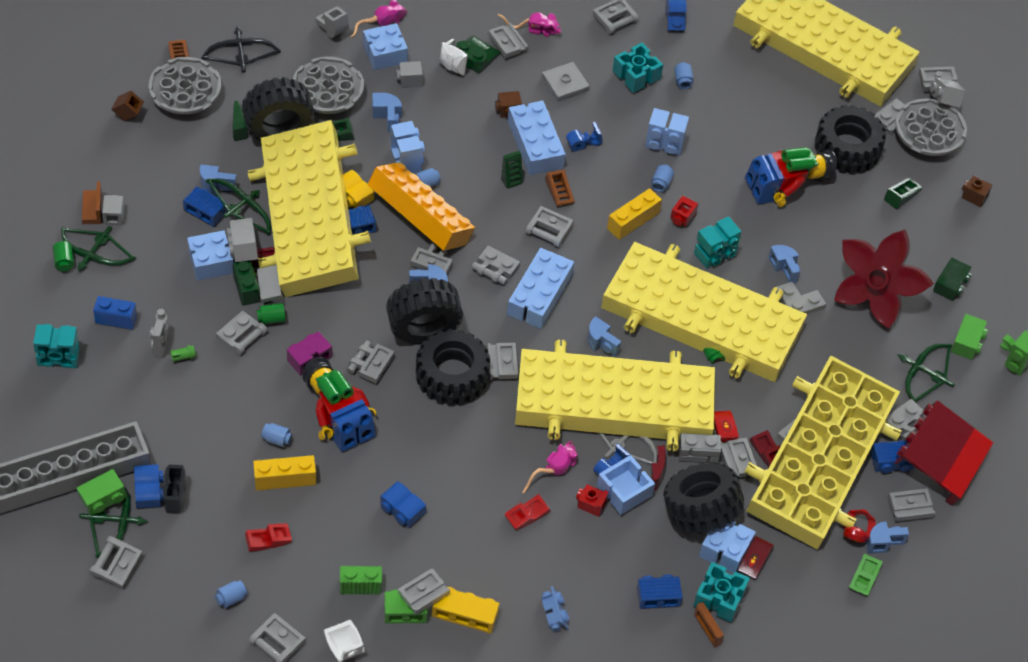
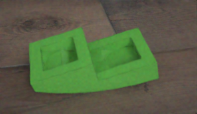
[849,553,883,597]

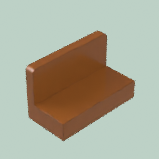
[82,181,102,224]

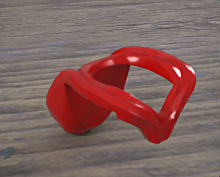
[843,509,876,543]

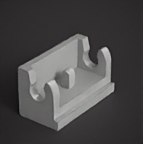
[257,265,286,306]

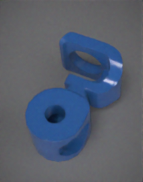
[566,122,603,151]
[593,443,630,476]

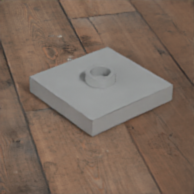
[542,62,590,101]

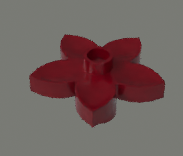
[834,229,934,329]

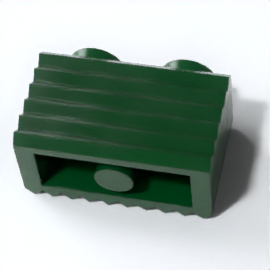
[933,257,972,301]
[232,260,260,306]

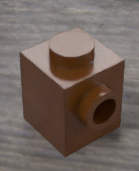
[111,90,144,121]
[495,91,522,118]
[961,175,992,208]

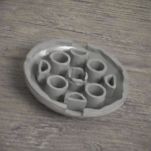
[149,57,221,115]
[293,57,364,114]
[895,99,967,156]

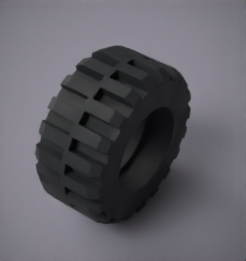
[241,77,315,142]
[814,105,886,174]
[386,278,463,344]
[415,329,490,405]
[663,462,744,534]

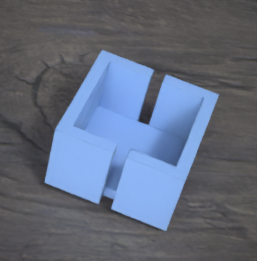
[363,23,408,70]
[645,108,689,156]
[390,121,425,173]
[187,230,233,281]
[597,455,655,515]
[699,521,756,574]

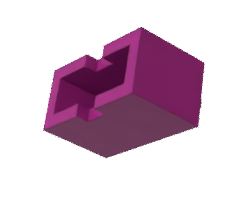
[287,331,332,376]

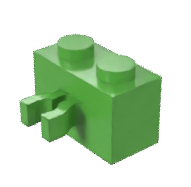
[1000,330,1028,376]

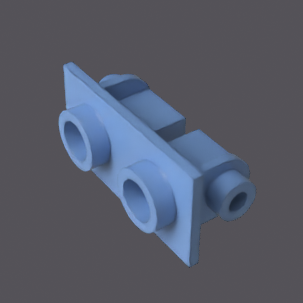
[541,586,570,632]

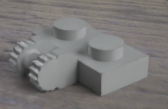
[410,242,452,274]

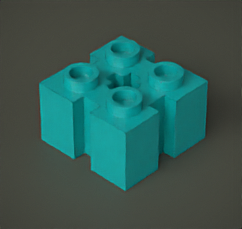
[612,43,663,93]
[694,216,742,269]
[33,324,80,369]
[693,562,750,622]

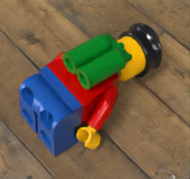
[744,147,837,207]
[302,357,376,452]

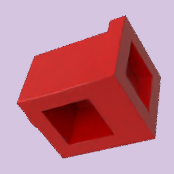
[670,195,699,227]
[576,484,609,517]

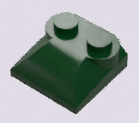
[455,35,501,74]

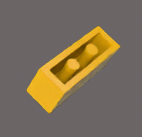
[607,188,662,240]
[253,455,316,491]
[432,587,500,634]

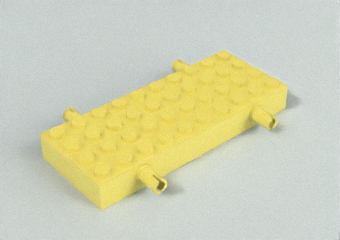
[733,0,920,107]
[247,120,371,297]
[601,242,807,382]
[515,339,715,451]
[744,356,902,550]

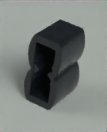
[163,464,186,513]

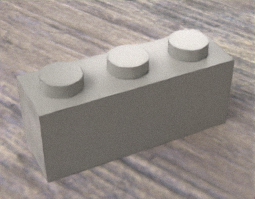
[227,218,258,262]

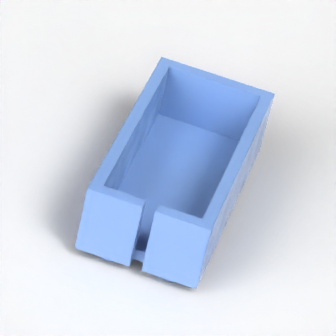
[508,101,566,175]
[507,248,574,329]

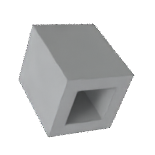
[396,61,422,87]
[102,195,125,225]

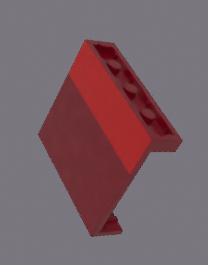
[894,400,994,506]

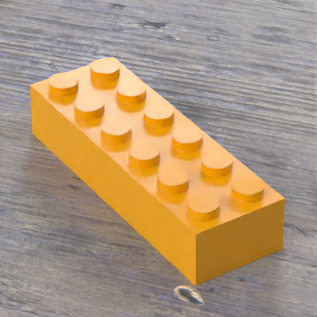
[367,162,475,251]

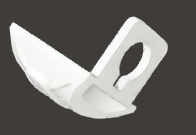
[440,39,467,76]
[324,620,365,662]

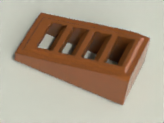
[168,40,189,59]
[545,170,575,207]

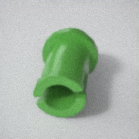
[170,345,196,363]

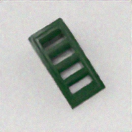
[233,100,248,141]
[332,118,355,141]
[501,151,523,189]
[884,177,923,209]

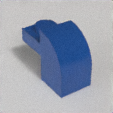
[665,0,686,31]

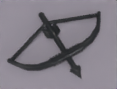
[201,26,281,73]

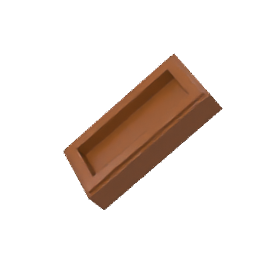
[694,602,724,648]

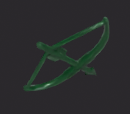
[206,178,270,235]
[61,226,136,271]
[897,343,955,403]
[79,488,147,558]

